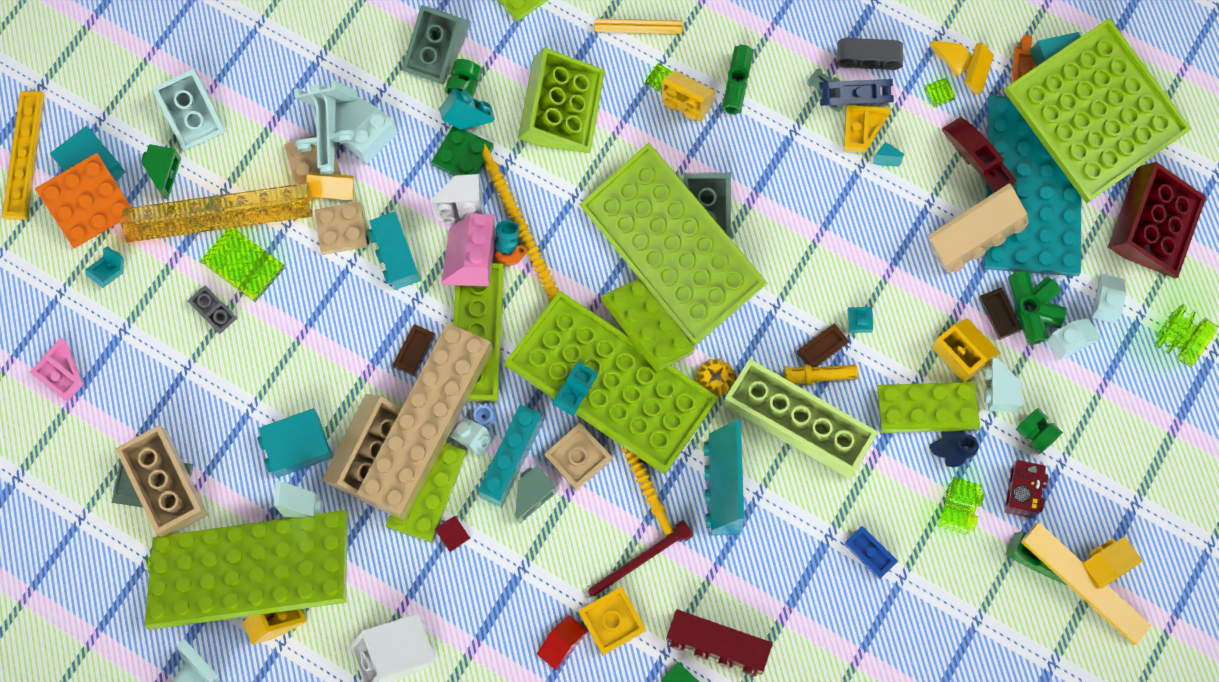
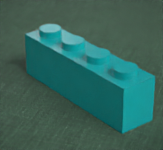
[477,404,544,508]

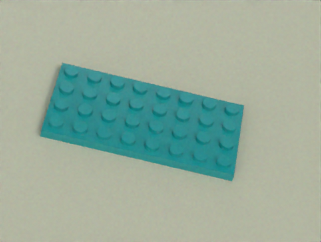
[984,95,1081,277]

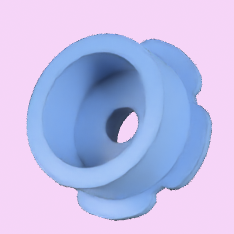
[472,405,496,428]

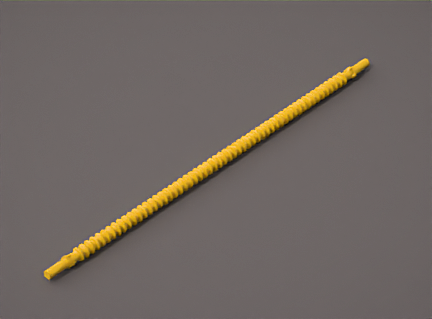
[481,143,673,536]

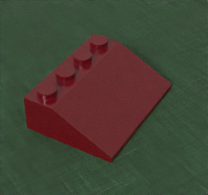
[1108,162,1206,278]

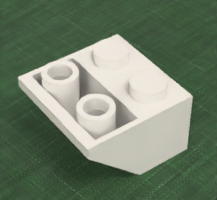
[432,174,484,223]

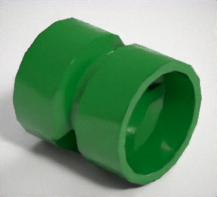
[445,59,482,98]
[1015,408,1063,454]

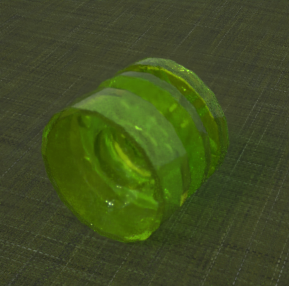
[1154,303,1219,368]

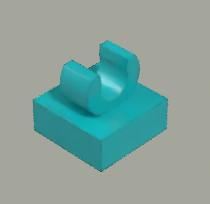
[847,307,873,333]

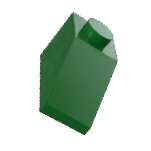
[142,144,181,200]

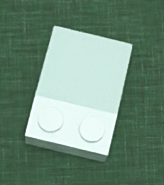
[152,69,225,151]
[335,97,398,165]

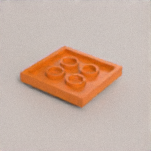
[35,153,135,248]

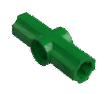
[722,44,754,115]

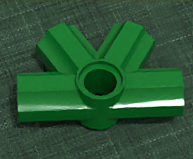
[1008,271,1067,345]

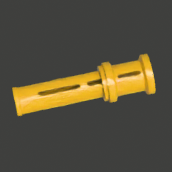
[783,364,858,386]

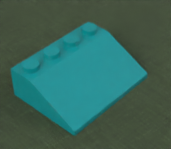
[704,420,744,536]

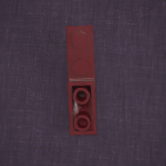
[942,117,1017,193]

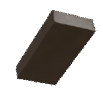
[978,287,1022,340]

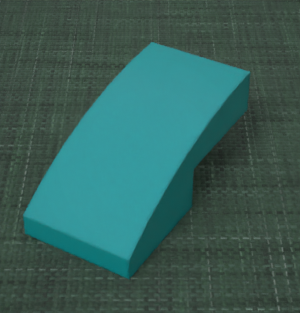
[552,362,599,417]

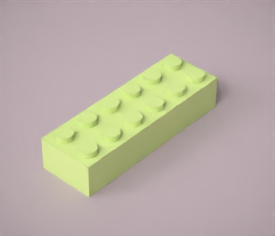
[724,358,878,480]

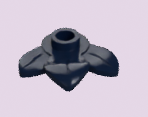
[929,431,979,467]

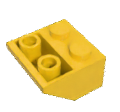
[662,70,716,123]
[932,318,1001,382]

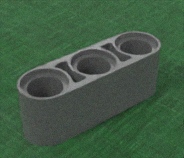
[837,38,903,70]

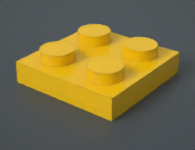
[578,586,647,656]

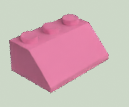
[441,214,496,286]

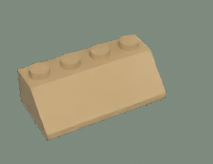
[928,183,1029,274]
[322,394,401,500]

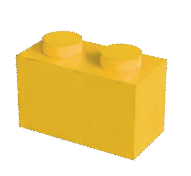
[1083,536,1143,589]

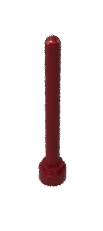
[588,520,694,596]

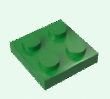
[431,126,494,176]

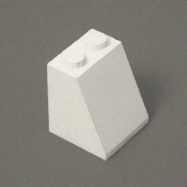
[350,614,436,682]

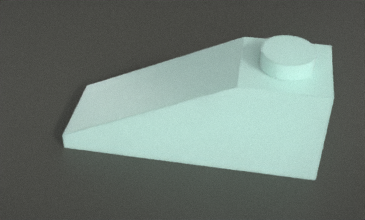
[274,481,323,518]

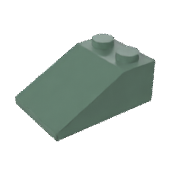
[402,5,471,84]
[683,172,731,238]

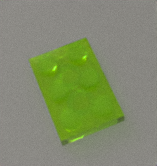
[200,226,285,303]

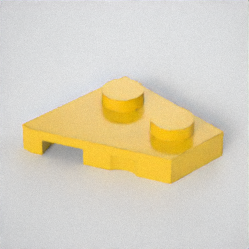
[843,105,891,152]

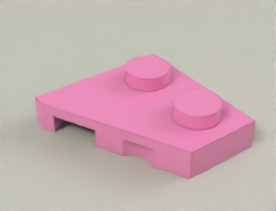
[30,337,84,402]

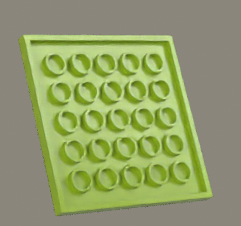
[1003,18,1192,204]

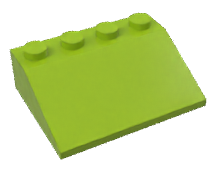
[518,47,605,153]

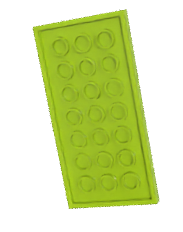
[579,142,768,346]
[504,291,719,475]
[144,510,348,630]

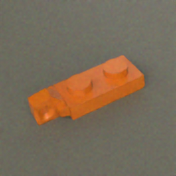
[1011,35,1036,84]

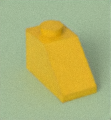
[242,609,307,645]

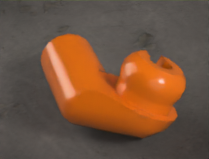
[494,245,527,266]

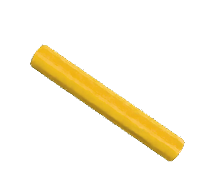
[594,18,683,34]

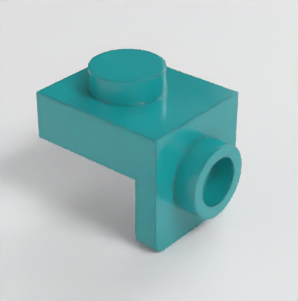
[85,246,124,288]

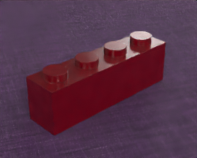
[666,609,773,677]

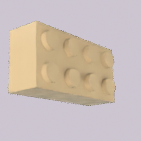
[115,425,208,537]

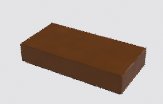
[797,323,849,367]
[393,324,436,377]

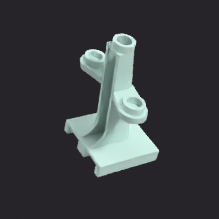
[294,80,358,175]
[172,639,220,682]

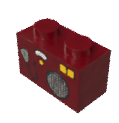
[1004,459,1049,519]

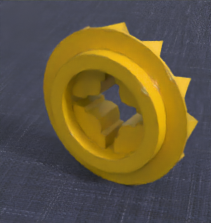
[697,358,735,396]

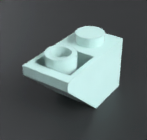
[984,358,1022,413]

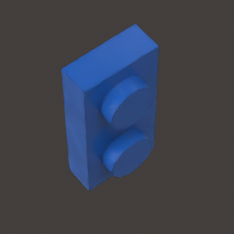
[844,526,898,580]

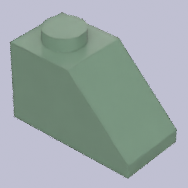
[515,465,557,524]

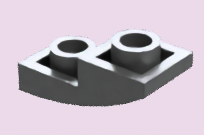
[187,285,238,334]

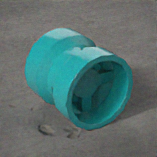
[495,221,519,253]

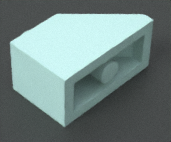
[1091,273,1126,324]
[1047,318,1101,361]

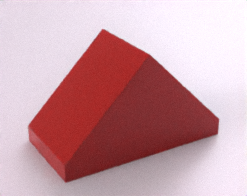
[537,615,588,670]

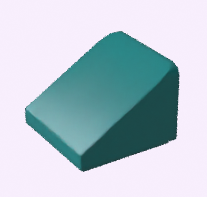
[873,142,904,167]

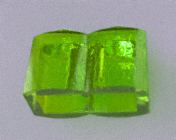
[938,477,985,535]

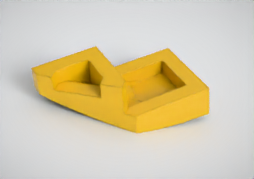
[929,41,972,77]

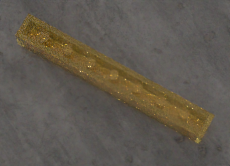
[120,183,313,243]

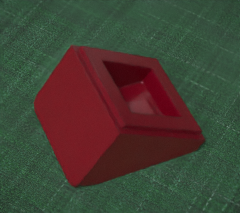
[435,516,471,553]

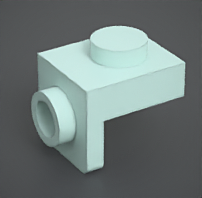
[450,417,494,457]

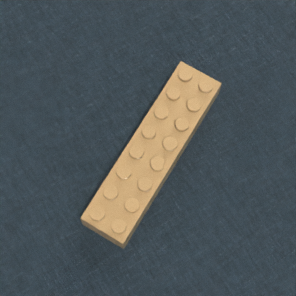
[356,322,493,521]

